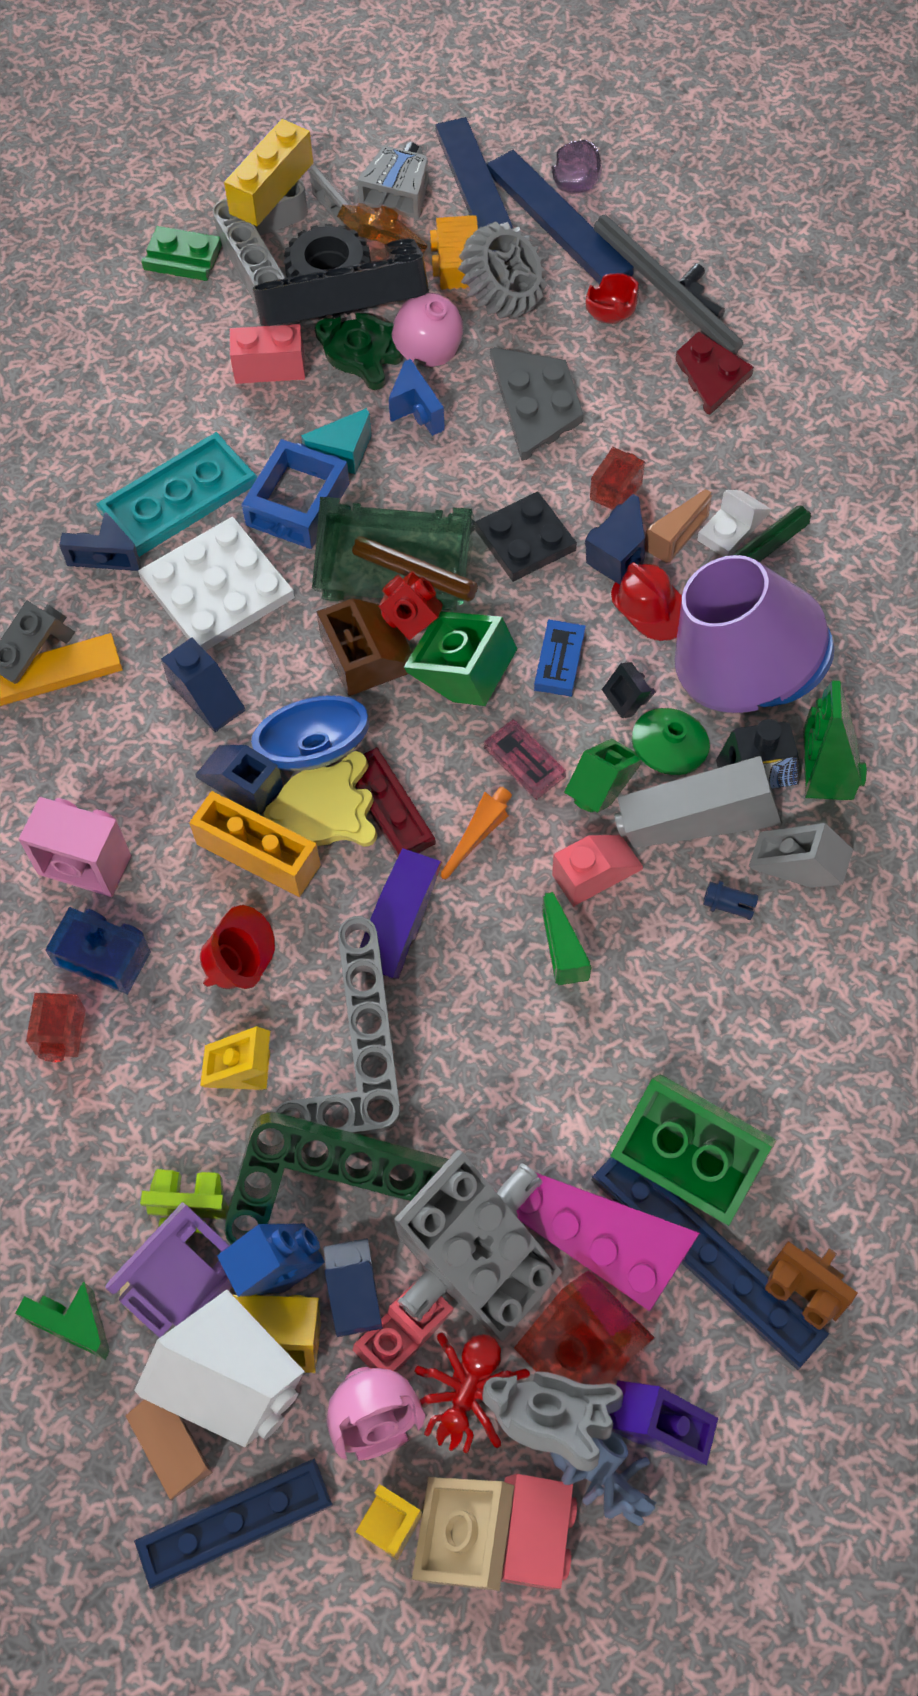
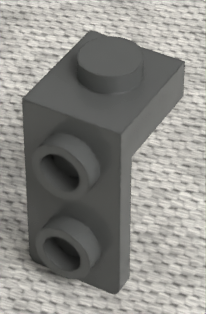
[0,600,75,684]

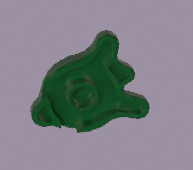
[315,313,402,390]

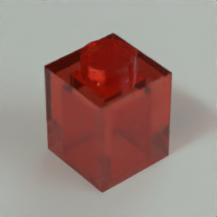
[590,447,645,510]
[26,993,86,1062]

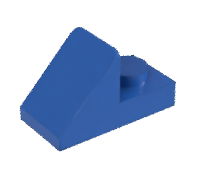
[389,359,445,436]

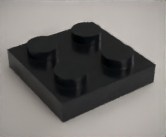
[475,491,577,582]

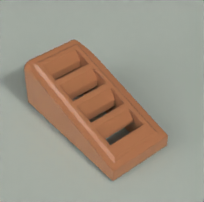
[645,489,712,563]

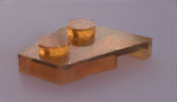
[337,203,428,255]

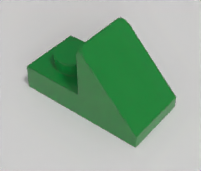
[15,1282,110,1360]

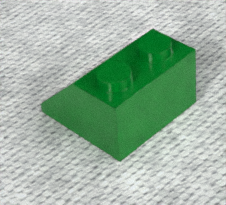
[404,611,517,706]

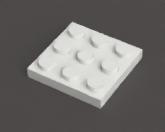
[138,516,295,651]

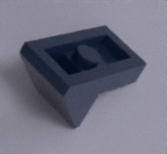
[59,512,141,571]
[323,1238,383,1337]

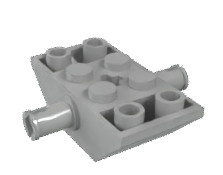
[394,1150,562,1342]

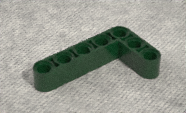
[224,1112,449,1244]

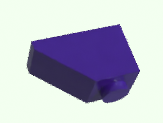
[609,1380,718,1465]

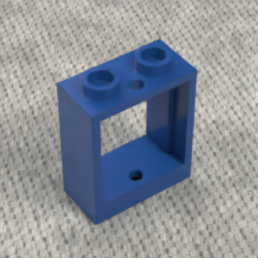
[241,439,350,549]

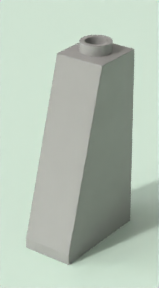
[614,756,782,848]

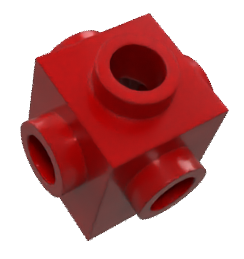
[378,571,443,641]

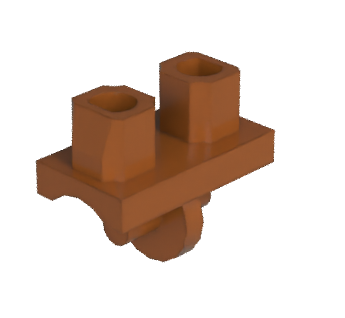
[765,1241,858,1330]

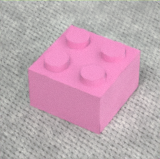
[19,797,131,897]

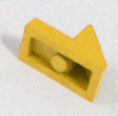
[200,1026,270,1090]

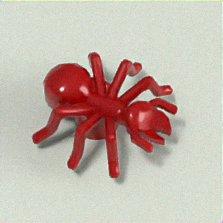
[414,1332,530,1454]

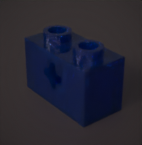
[45,907,151,995]

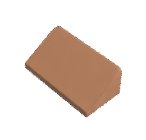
[125,1399,213,1500]

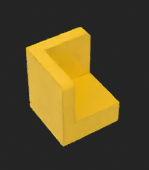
[356,1484,422,1560]

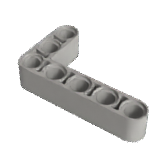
[212,179,308,326]
[273,916,400,1142]

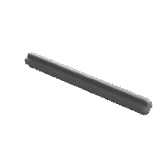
[593,215,743,354]

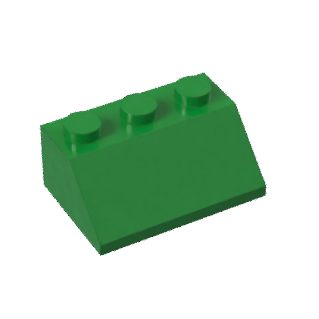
[610,1074,777,1226]

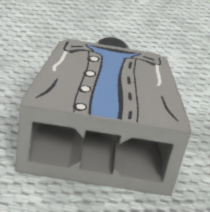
[358,142,429,219]

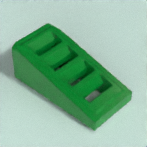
[542,892,592,985]

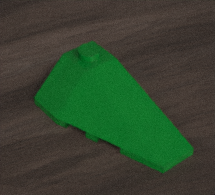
[803,681,867,800]

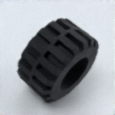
[284,224,371,318]

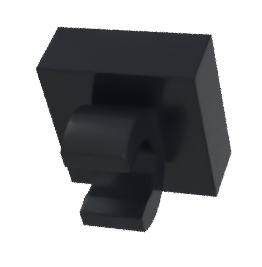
[601,662,656,719]

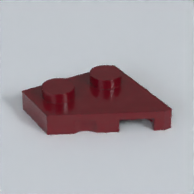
[675,331,754,415]

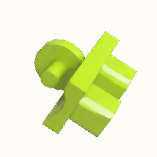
[140,1169,229,1244]

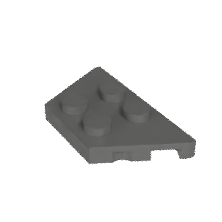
[490,347,583,461]

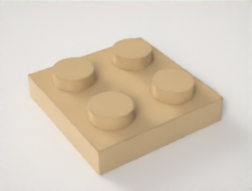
[412,1477,514,1591]

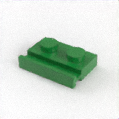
[141,226,222,281]

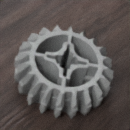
[458,222,548,319]

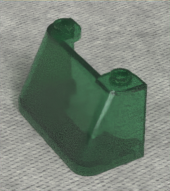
[312,497,475,611]

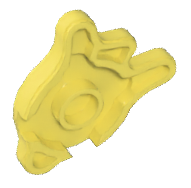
[264,751,377,847]

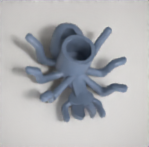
[550,1431,657,1526]

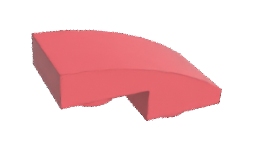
[353,1282,454,1372]

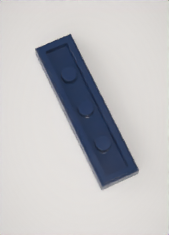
[134,1458,333,1590]

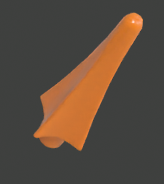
[440,786,512,880]

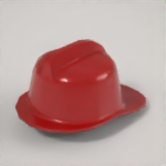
[611,562,682,641]
[199,905,275,989]

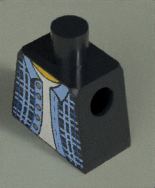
[716,719,799,789]

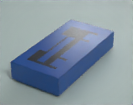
[534,619,586,697]

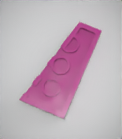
[516,1172,700,1311]

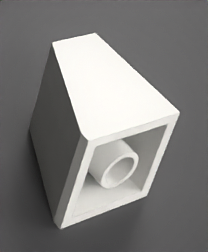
[134,1290,305,1447]

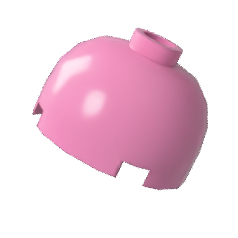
[392,293,463,367]
[326,1367,426,1461]

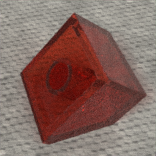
[514,1270,655,1385]

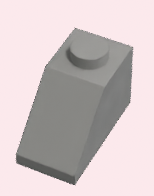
[749,823,853,888]

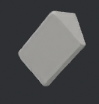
[310,165,367,231]

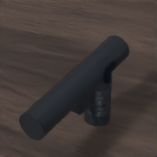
[679,263,725,319]

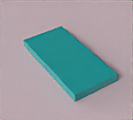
[96,432,258,557]

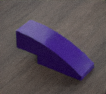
[359,848,442,979]

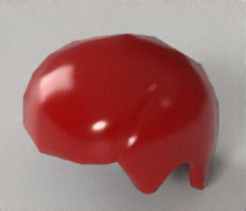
[585,274,639,324]

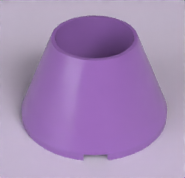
[675,555,829,713]

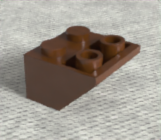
[316,598,413,697]

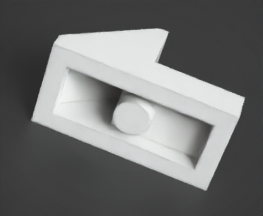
[697,490,771,557]

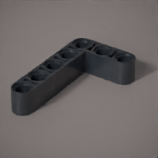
[253,238,429,326]

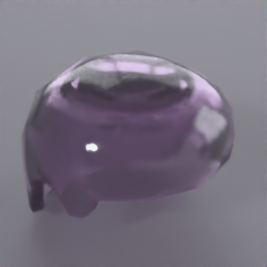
[551,140,602,194]

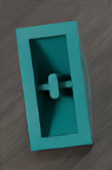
[301,408,372,474]

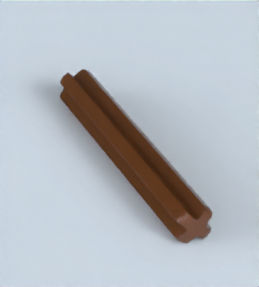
[352,536,478,602]

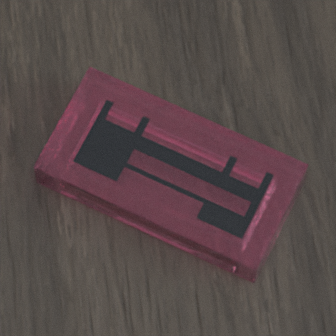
[484,719,566,800]

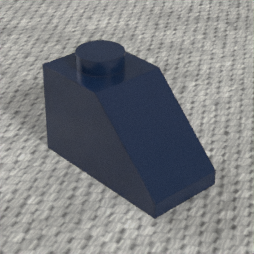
[161,637,246,732]

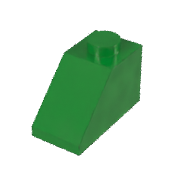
[564,738,643,813]

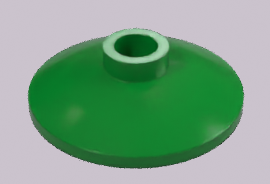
[631,708,710,775]

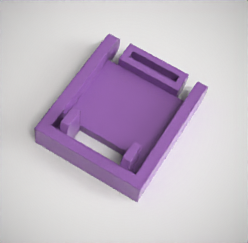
[105,1202,232,1338]

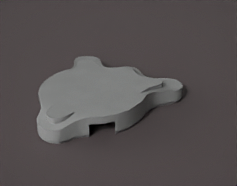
[482,1372,623,1471]

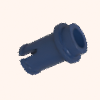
[703,880,758,920]

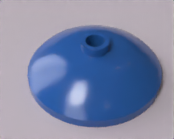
[251,696,370,771]

